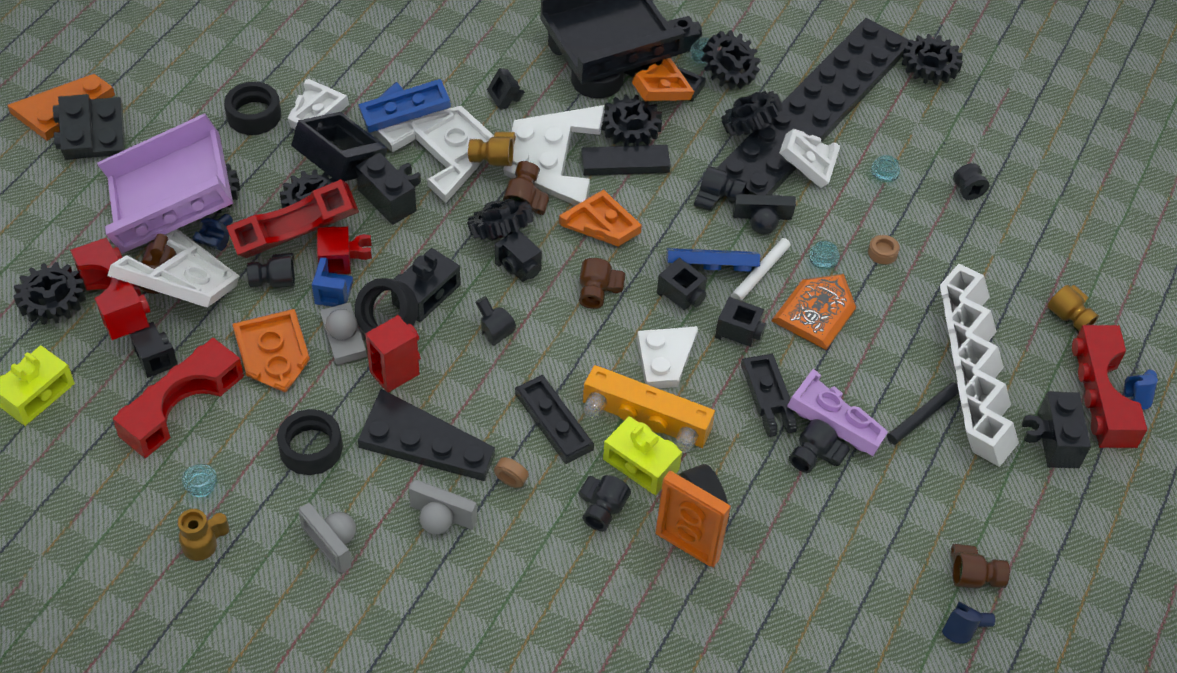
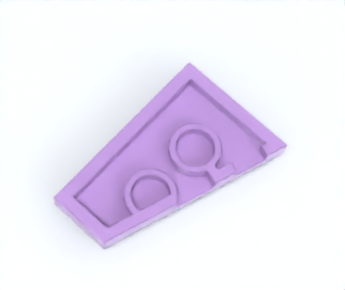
[787,369,888,456]

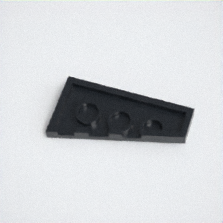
[358,389,495,481]

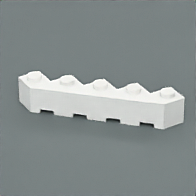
[940,264,1019,467]

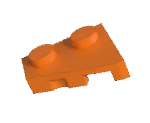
[632,58,695,101]
[559,189,642,247]

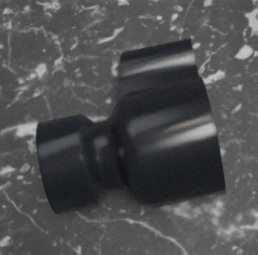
[694,166,747,211]
[247,253,295,288]
[789,419,850,473]
[578,475,631,532]

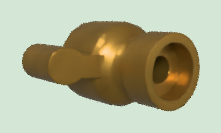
[468,132,516,166]
[1047,285,1099,331]
[178,509,229,561]

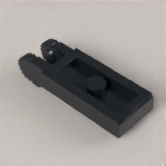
[741,353,797,437]

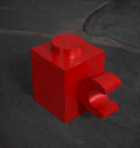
[317,226,372,275]

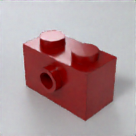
[365,315,421,392]

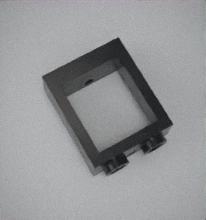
[291,112,388,182]

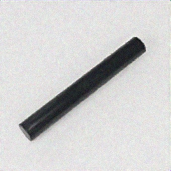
[887,382,959,445]

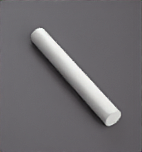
[731,238,791,301]

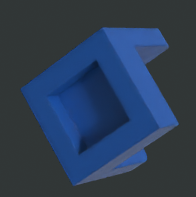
[312,257,353,307]

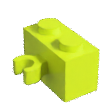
[0,345,75,426]
[603,416,682,496]

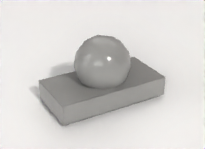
[320,302,367,365]
[409,480,477,535]
[299,502,356,574]

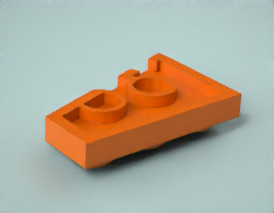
[7,74,115,141]

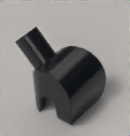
[475,296,516,346]

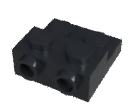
[53,94,125,160]

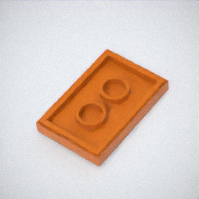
[655,471,731,568]

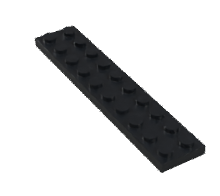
[717,18,909,195]

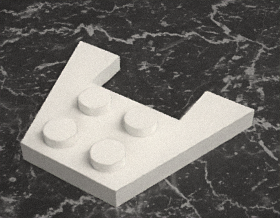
[503,105,605,206]
[375,106,494,203]
[107,229,240,308]

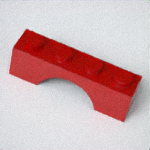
[226,179,359,258]
[70,237,151,340]
[1072,325,1147,448]
[112,338,244,459]

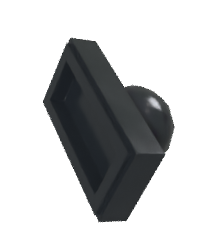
[733,194,796,235]

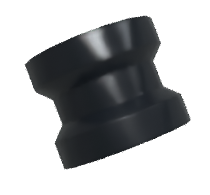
[953,163,990,200]

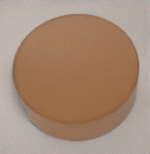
[868,235,900,264]
[494,457,529,488]

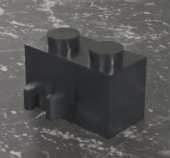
[355,152,421,225]
[391,248,461,322]
[1021,391,1091,468]

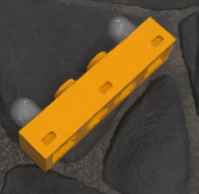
[583,365,715,453]

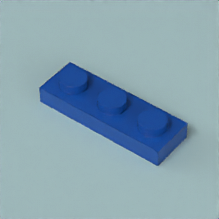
[358,79,451,133]
[666,248,760,272]

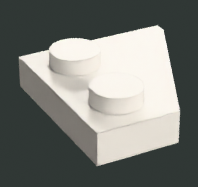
[288,79,350,129]
[779,129,840,188]
[637,326,698,389]

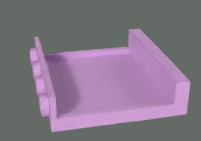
[97,113,233,254]

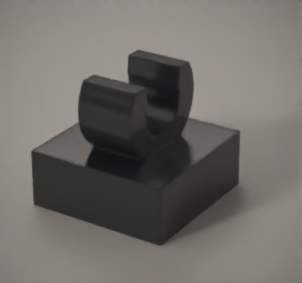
[486,68,525,109]

